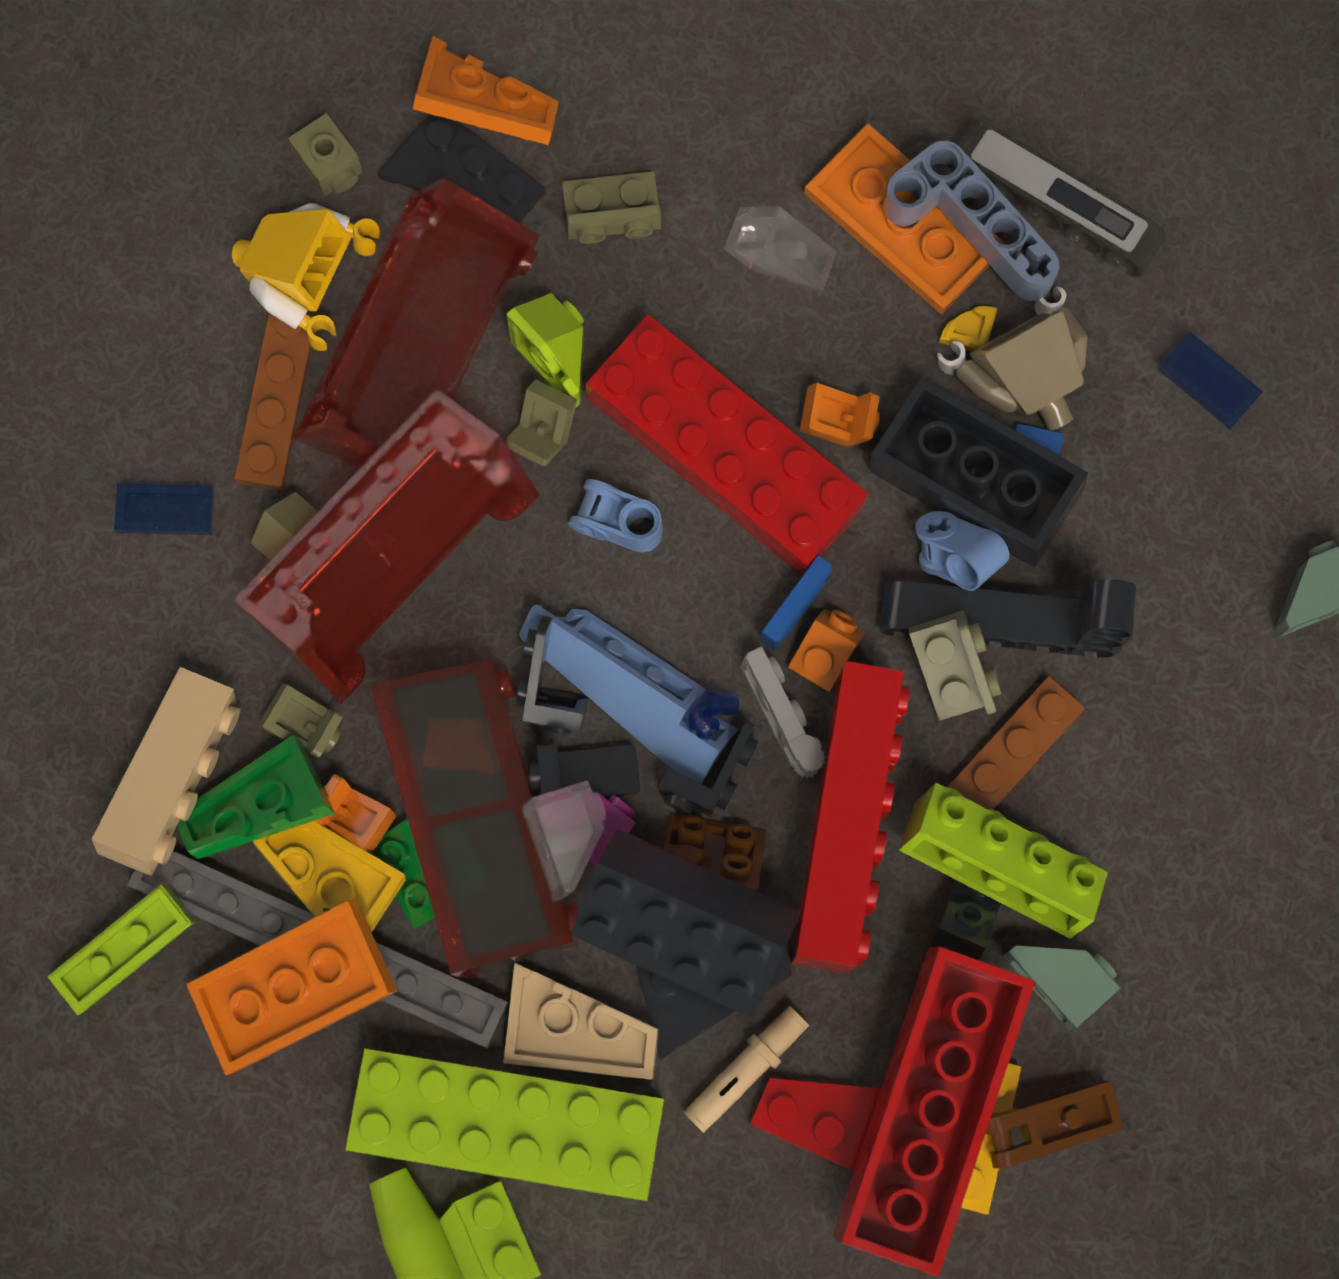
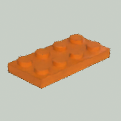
[804,124,1006,315]
[186,899,397,1076]

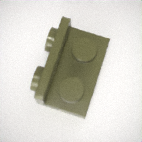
[562,171,661,244]
[909,610,1002,721]

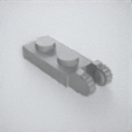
[740,647,826,779]

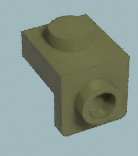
[506,380,577,466]
[258,684,343,758]

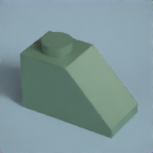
[1275,540,1339,637]
[1003,946,1120,1031]

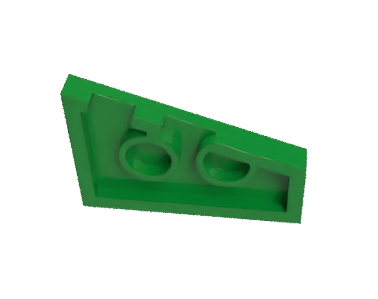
[177,735,335,859]

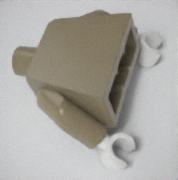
[937,287,1088,431]

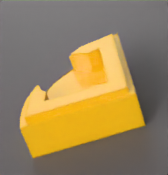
[939,306,997,352]

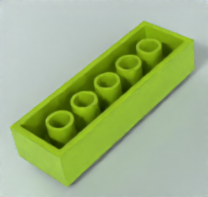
[346,1049,664,1201]

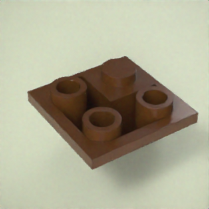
[664,813,767,892]

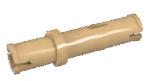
[683,1006,809,1133]

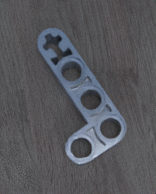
[883,141,1060,301]

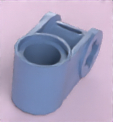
[568,479,663,552]
[915,511,1009,591]

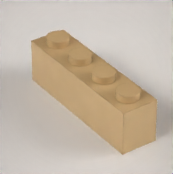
[91,667,240,876]

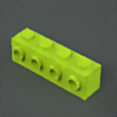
[899,783,1108,939]

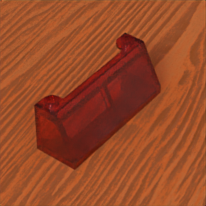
[293,178,540,488]
[234,389,540,704]

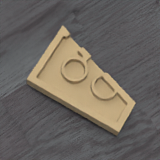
[503,963,659,1080]

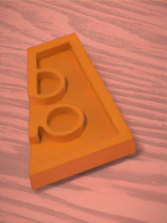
[413,36,559,145]

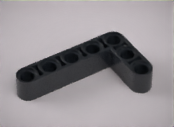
[880,579,1136,658]

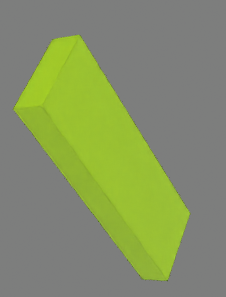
[47,883,196,1016]

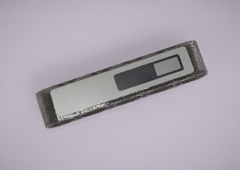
[956,119,1166,277]

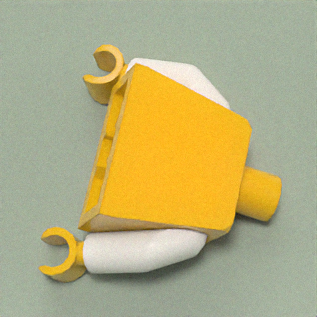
[232,203,380,351]

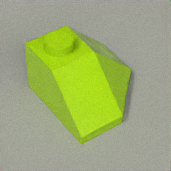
[506,293,584,408]

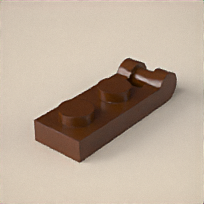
[986,1080,1124,1169]

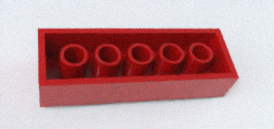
[586,314,869,577]
[791,661,910,974]
[832,947,1035,1277]

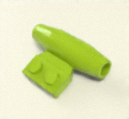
[369,1168,541,1279]

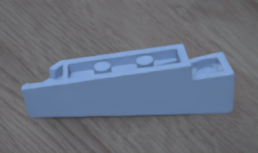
[519,605,739,784]

